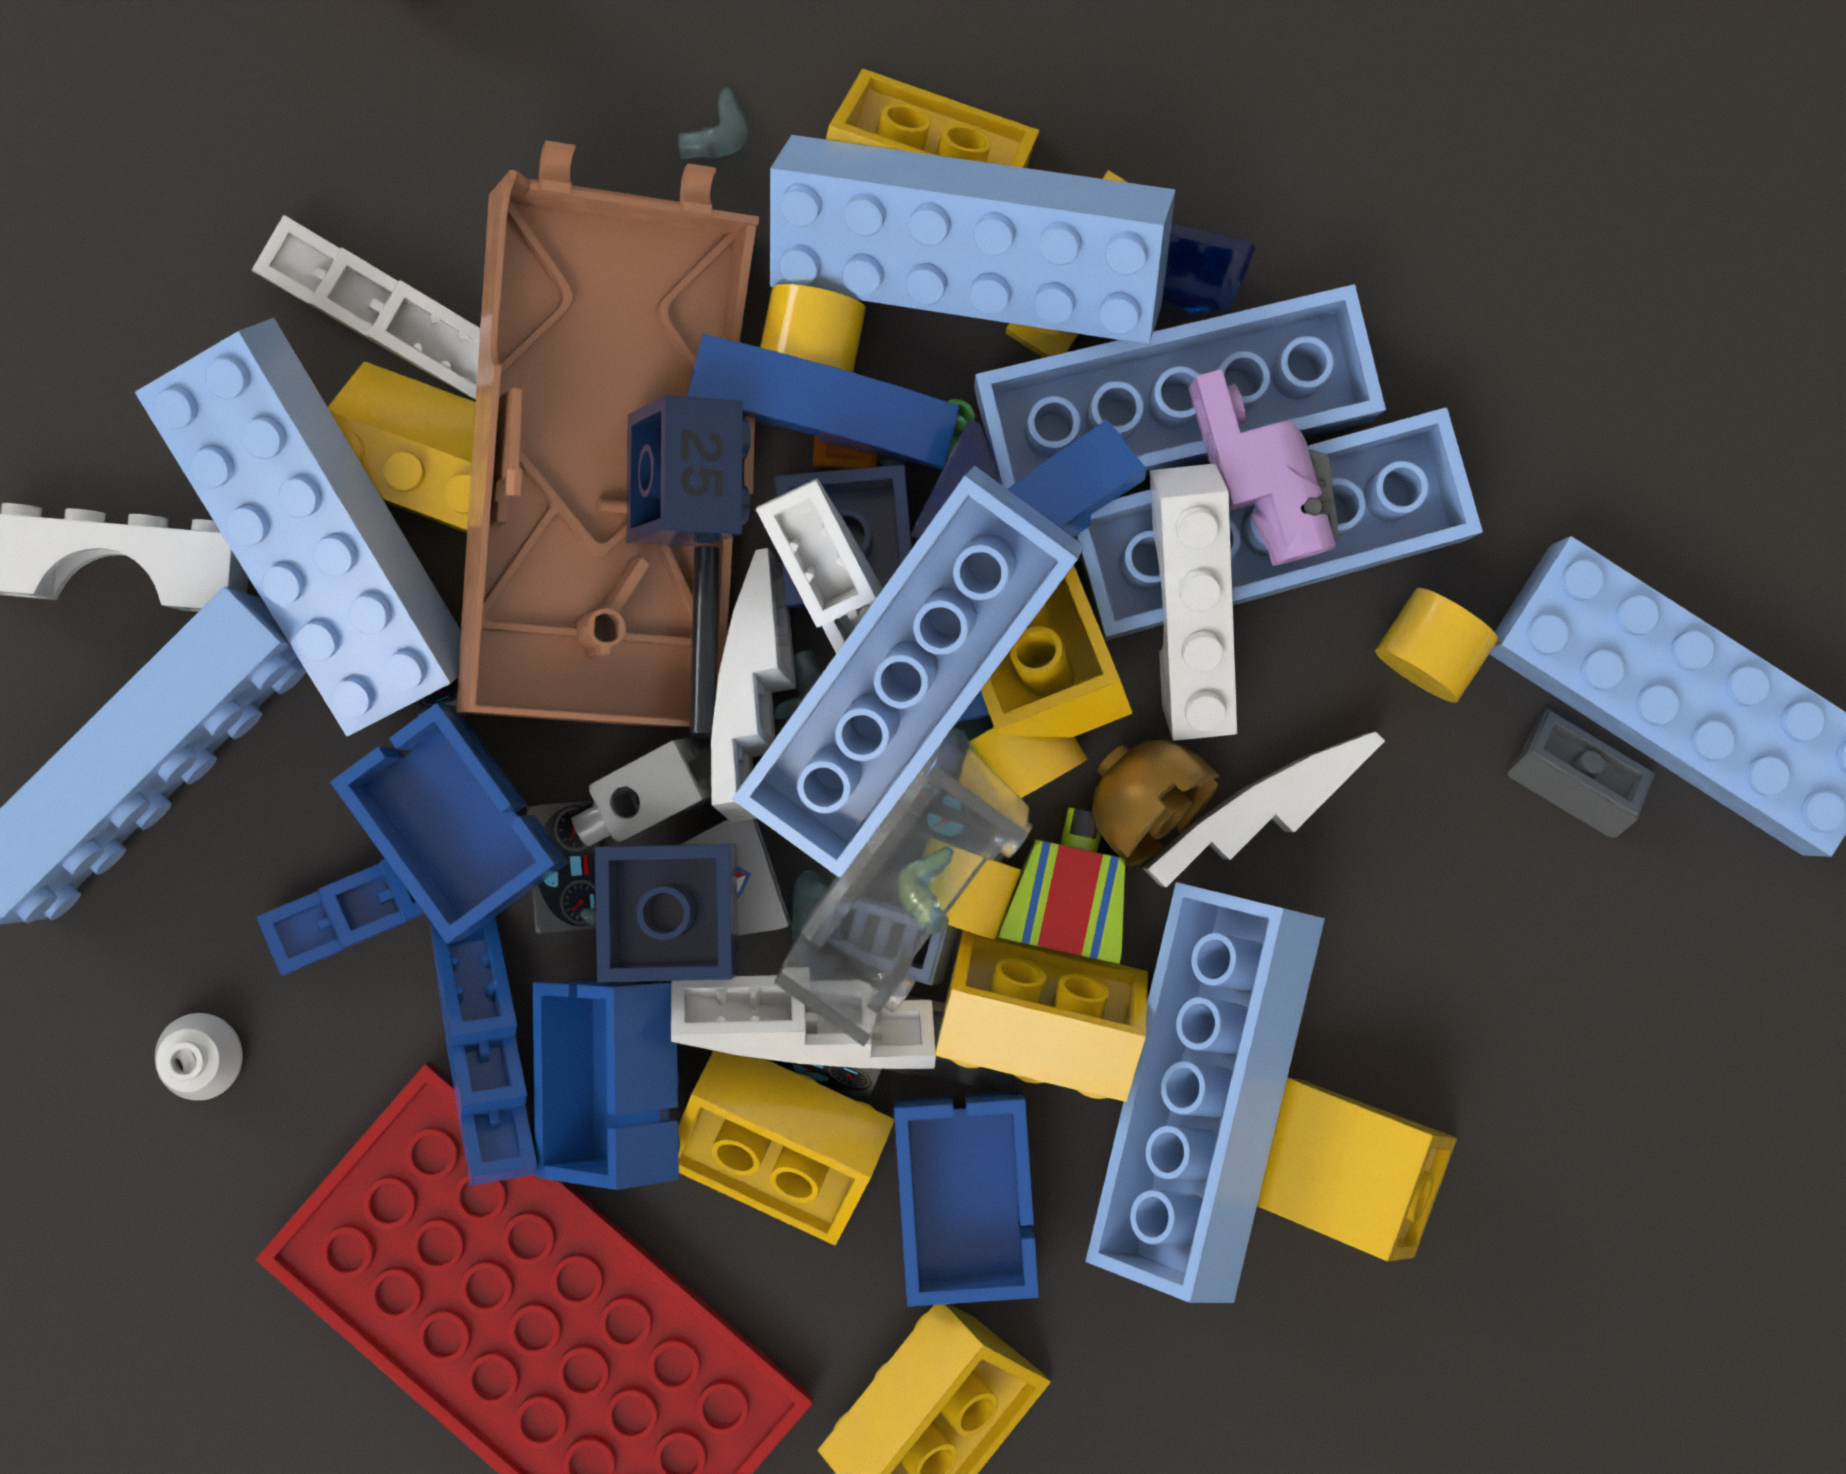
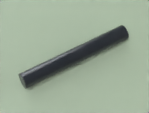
[689,545,720,739]

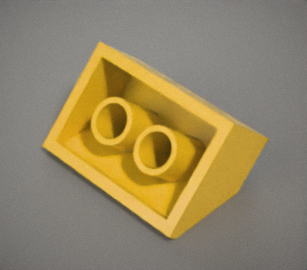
[826,68,1040,168]
[328,361,476,533]
[980,565,1133,738]
[935,930,1148,1102]
[678,1050,895,1246]
[817,1304,1051,1474]

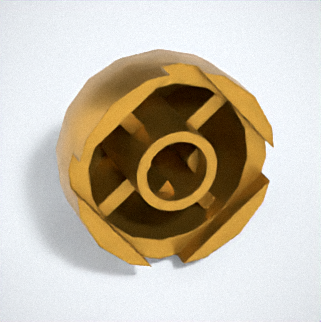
[1092,739,1219,867]

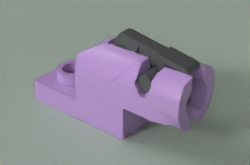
[1188,369,1339,566]

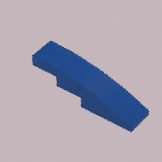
[687,334,959,470]
[1007,419,1146,537]
[256,859,426,977]
[430,917,537,1186]

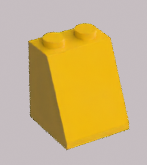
[1257,1078,1457,1262]

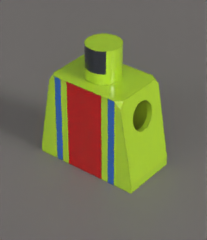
[998,807,1125,964]

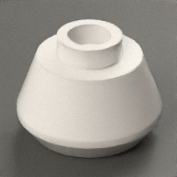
[155,1013,243,1100]

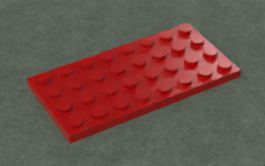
[255,1062,814,1474]

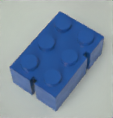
[330,703,569,944]
[533,978,680,1190]
[894,1090,1039,1307]

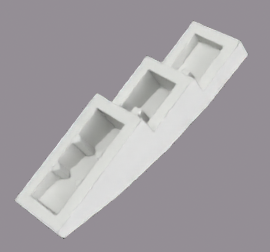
[252,215,480,400]
[756,478,883,654]
[711,548,796,822]
[1142,732,1385,888]
[671,975,936,1069]

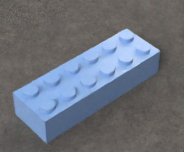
[770,135,1176,344]
[974,284,1386,489]
[135,318,461,736]
[1073,407,1483,641]
[732,466,1084,878]
[1490,536,1846,857]
[0,586,307,924]
[1085,882,1325,1303]

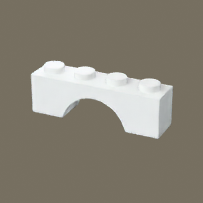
[1150,464,1237,741]
[0,503,248,612]

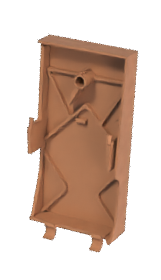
[456,140,759,729]

